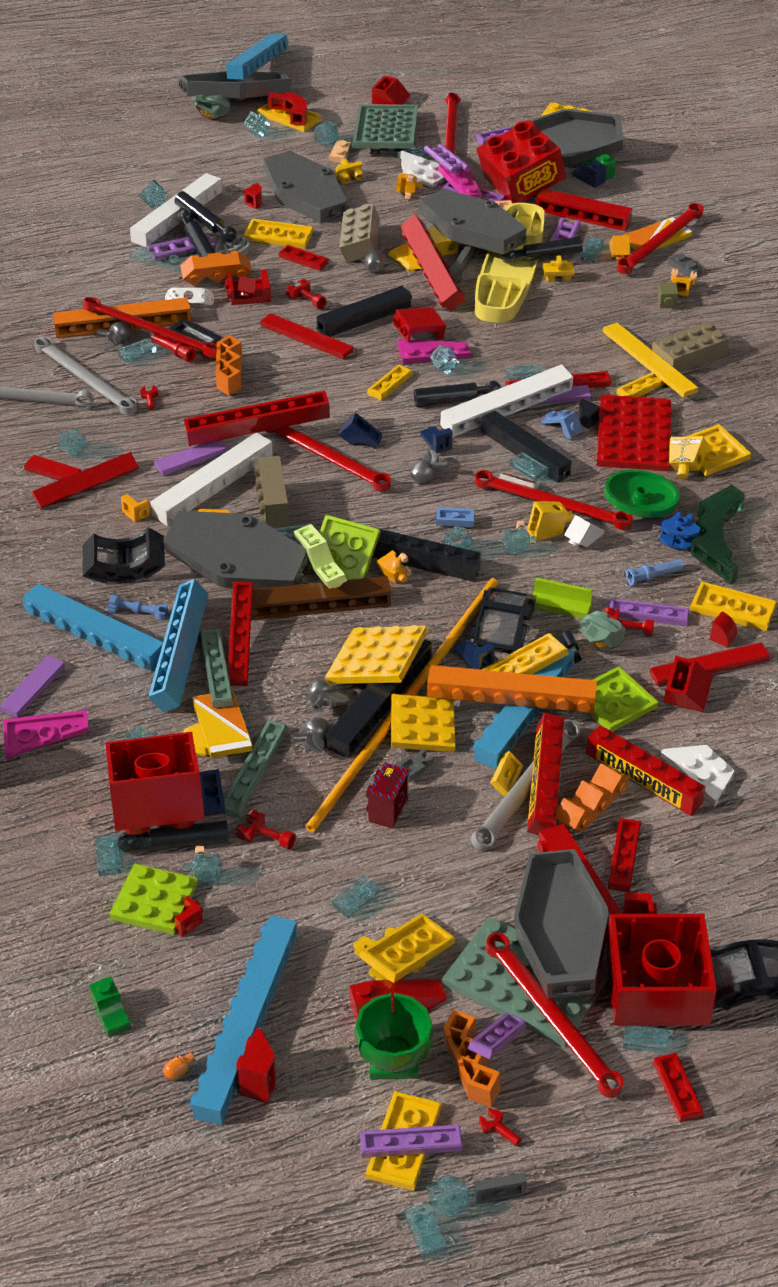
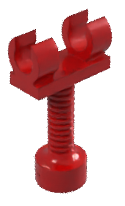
[285,279,327,309]
[604,607,655,636]
[235,809,296,850]

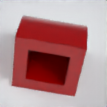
[244,183,262,209]
[710,611,738,648]

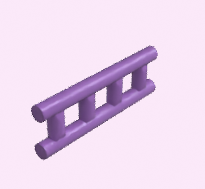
[424,144,471,173]
[550,218,581,260]
[147,233,216,260]

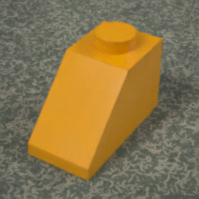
[609,235,630,261]

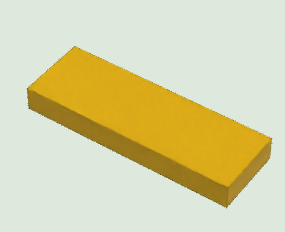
[367,364,413,401]
[616,372,666,397]

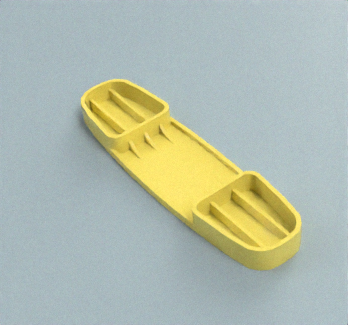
[475,203,544,323]

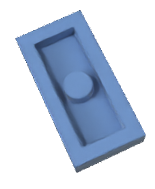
[436,507,475,527]

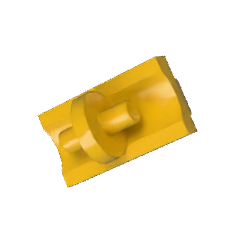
[335,159,363,184]
[543,256,575,282]

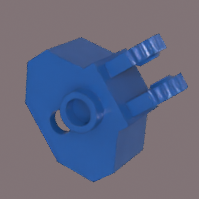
[659,511,700,550]

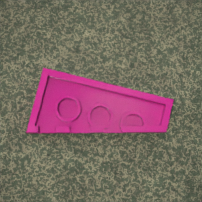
[438,161,482,198]
[397,339,471,364]
[3,710,89,759]

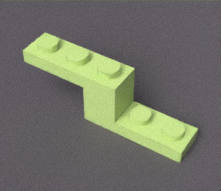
[294,524,347,589]

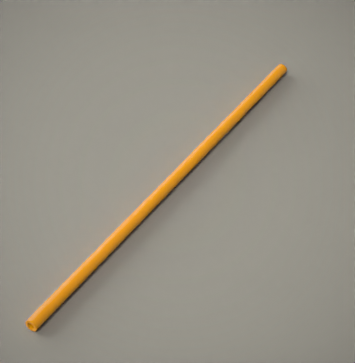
[306,578,499,832]

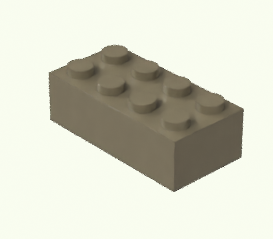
[339,203,380,263]
[652,321,729,373]
[255,456,289,533]

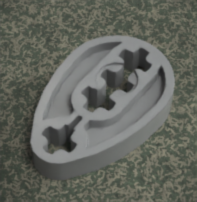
[214,235,250,256]

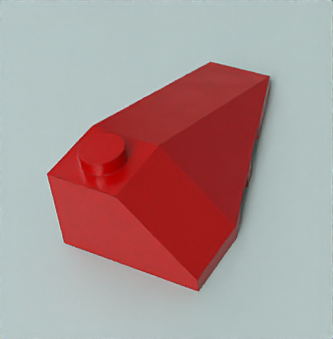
[349,979,447,1022]

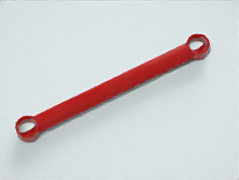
[445,92,461,155]
[616,203,704,274]
[83,297,217,358]
[265,426,391,492]
[474,470,633,530]
[486,932,624,1098]

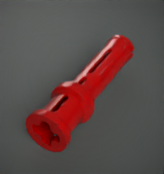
[151,333,196,363]

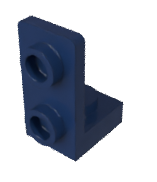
[420,426,453,453]
[454,640,495,670]

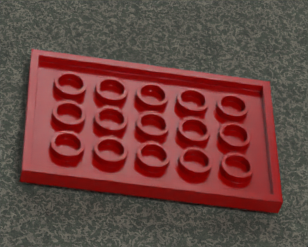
[596,394,671,471]

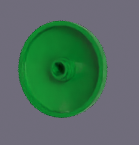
[604,470,680,518]

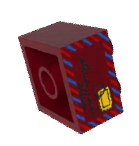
[366,762,409,829]

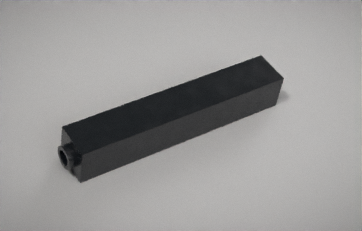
[316,286,412,337]
[481,411,572,483]

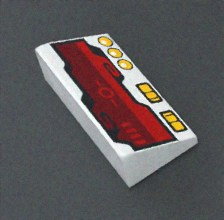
[499,472,540,489]

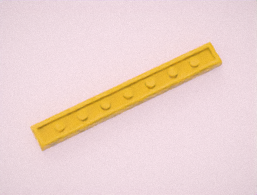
[603,323,698,398]

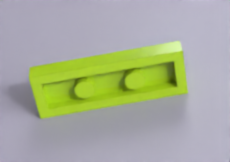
[533,578,593,619]

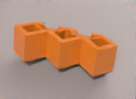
[180,251,252,286]
[216,335,242,396]
[556,763,630,831]
[443,1009,501,1107]

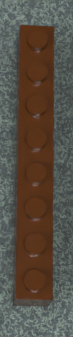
[231,576,391,620]

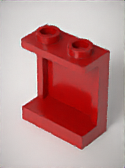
[225,269,271,305]
[393,307,447,342]

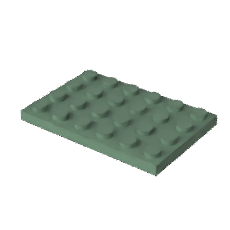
[353,104,418,150]
[442,916,609,1047]

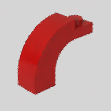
[268,91,308,126]

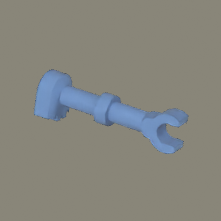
[108,594,168,620]

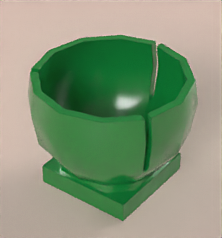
[354,993,434,1080]

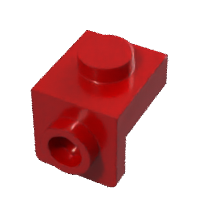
[237,276,256,297]
[622,892,657,914]
[174,896,203,937]

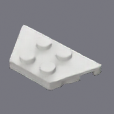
[400,151,446,188]
[661,745,735,806]

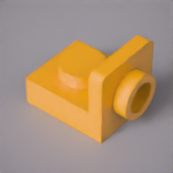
[121,494,150,522]

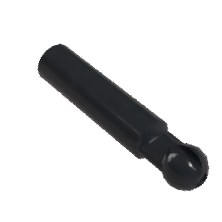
[174,191,237,242]
[178,210,215,257]
[501,236,583,264]
[413,380,501,407]
[117,820,229,853]

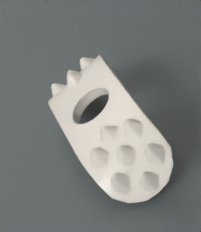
[165,288,214,306]

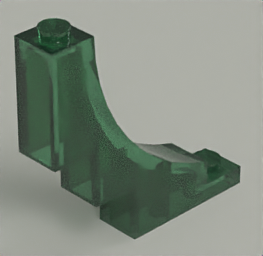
[690,485,745,585]

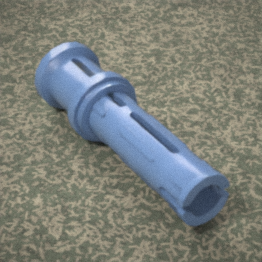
[626,559,685,585]

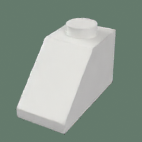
[565,515,605,547]

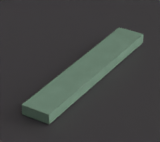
[200,628,233,708]
[221,720,288,819]

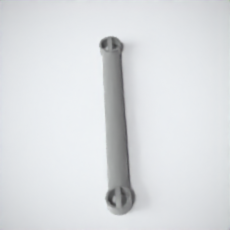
[34,336,137,415]
[0,386,94,410]
[471,719,580,851]

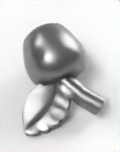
[359,246,385,273]
[97,322,133,346]
[410,449,449,485]
[307,678,349,711]
[290,718,331,753]

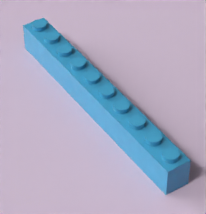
[190,915,297,1125]

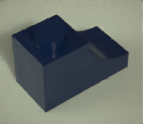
[572,160,607,188]
[338,412,383,449]
[200,769,226,816]

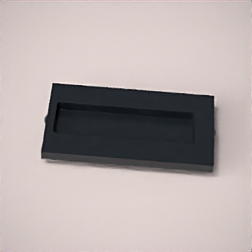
[168,318,221,352]

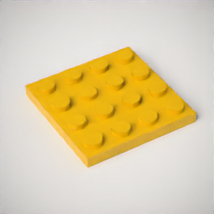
[325,625,428,684]

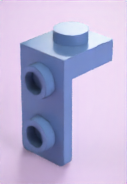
[541,410,583,439]

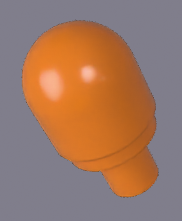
[163,1052,196,1080]

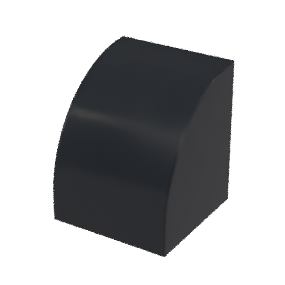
[578,398,600,429]

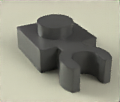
[395,749,434,782]

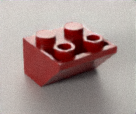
[372,75,411,105]
[663,656,713,712]
[236,1028,277,1103]

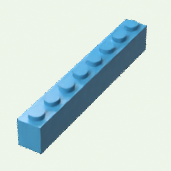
[226,33,289,80]
[148,579,209,713]
[23,584,163,671]
[473,650,575,769]

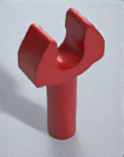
[140,385,159,411]
[479,1108,522,1147]

